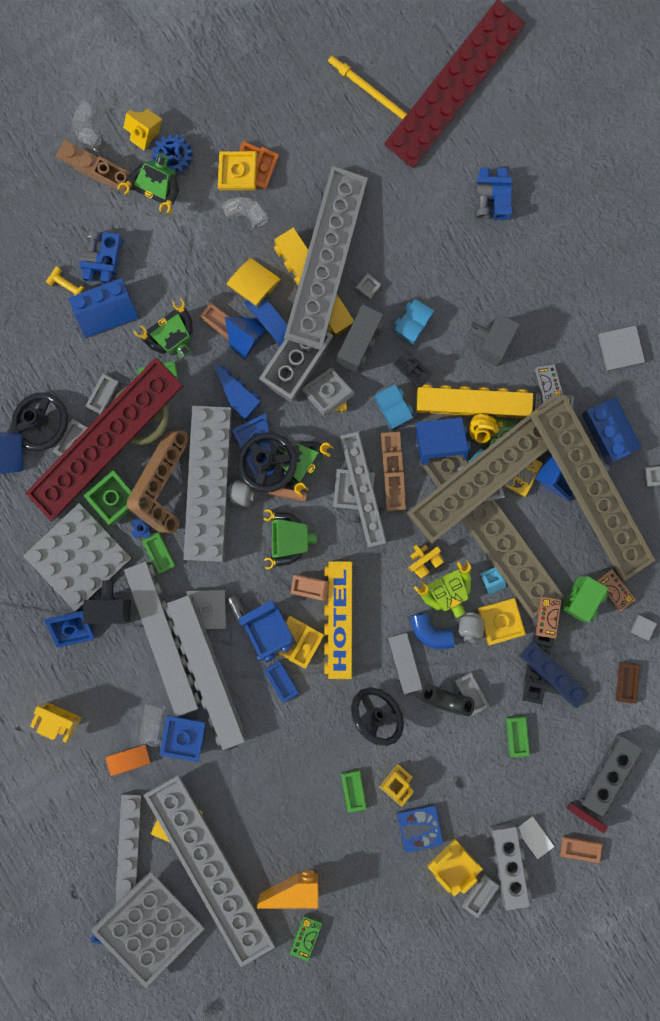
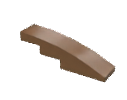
[381,431,406,511]

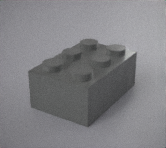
[337,304,385,374]

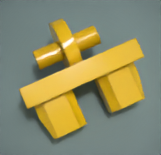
[408,545,444,578]

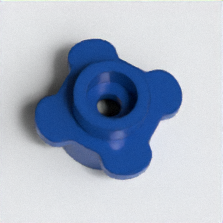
[132,519,151,538]

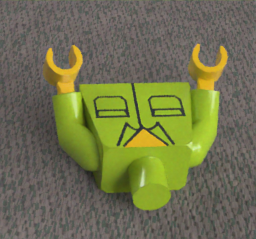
[414,559,472,618]

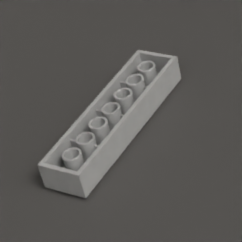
[184,406,233,562]

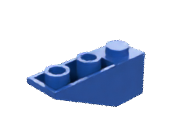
[215,365,261,421]

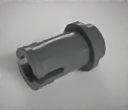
[227,595,247,620]

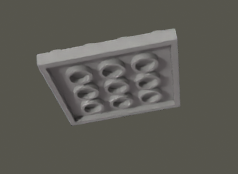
[23,503,133,611]
[91,871,205,988]

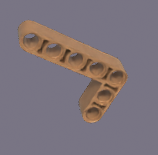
[127,430,189,533]

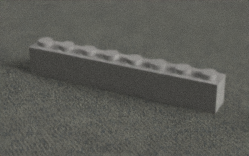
[124,562,201,717]
[166,594,247,750]

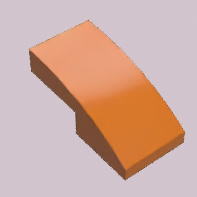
[105,744,150,776]

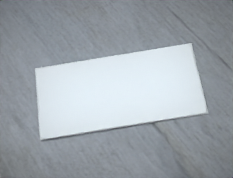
[517,816,555,859]

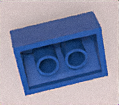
[68,278,139,338]
[582,397,642,465]
[535,450,598,502]

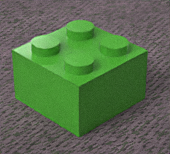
[84,471,140,526]
[560,576,608,622]

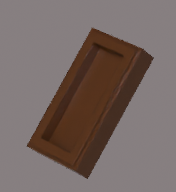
[615,662,640,704]

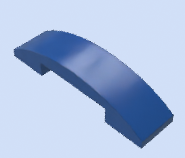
[244,298,287,347]

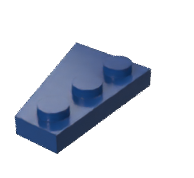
[232,413,274,479]

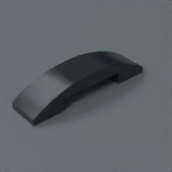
[522,624,554,705]

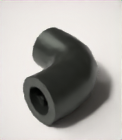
[421,684,475,716]

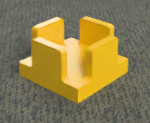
[30,702,82,743]
[427,839,483,896]

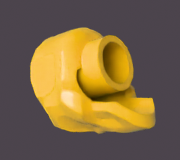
[469,413,499,443]

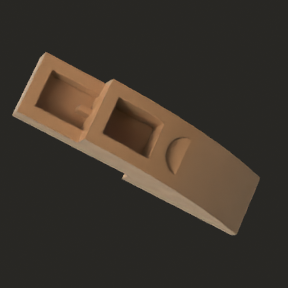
[56,139,130,192]

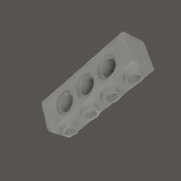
[490,823,532,911]

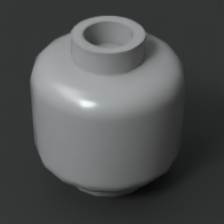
[227,480,257,507]
[458,613,485,643]

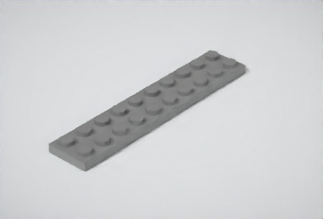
[284,166,368,350]
[144,774,275,967]

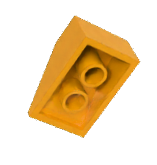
[257,870,318,908]

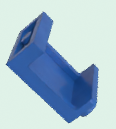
[415,417,471,465]
[238,600,296,662]

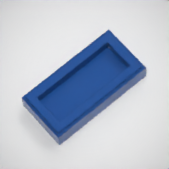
[264,660,300,703]

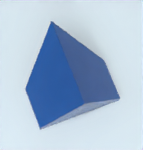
[225,317,267,359]

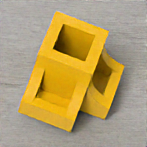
[123,109,162,151]
[379,764,414,807]

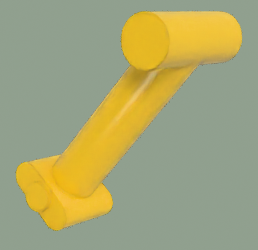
[46,267,86,295]

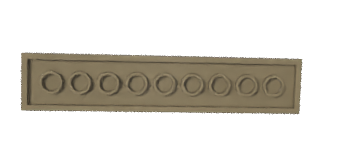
[407,393,581,544]
[530,394,655,581]
[420,455,563,619]

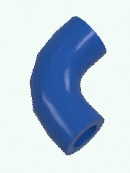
[410,612,455,649]

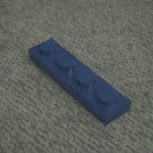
[520,642,589,708]

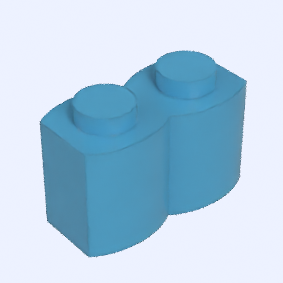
[393,299,434,345]
[374,384,414,430]

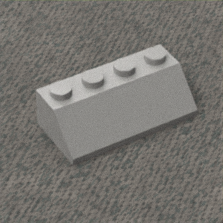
[259,331,333,403]

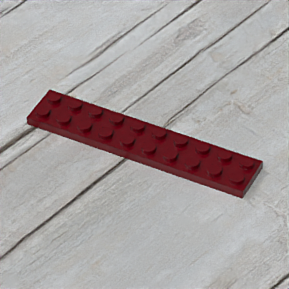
[384,0,526,168]
[25,357,184,521]

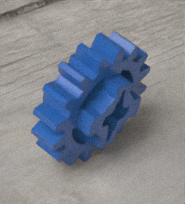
[151,134,193,177]

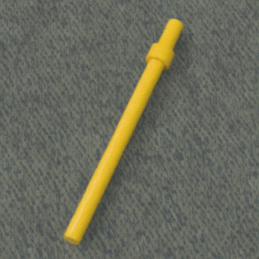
[328,55,407,120]

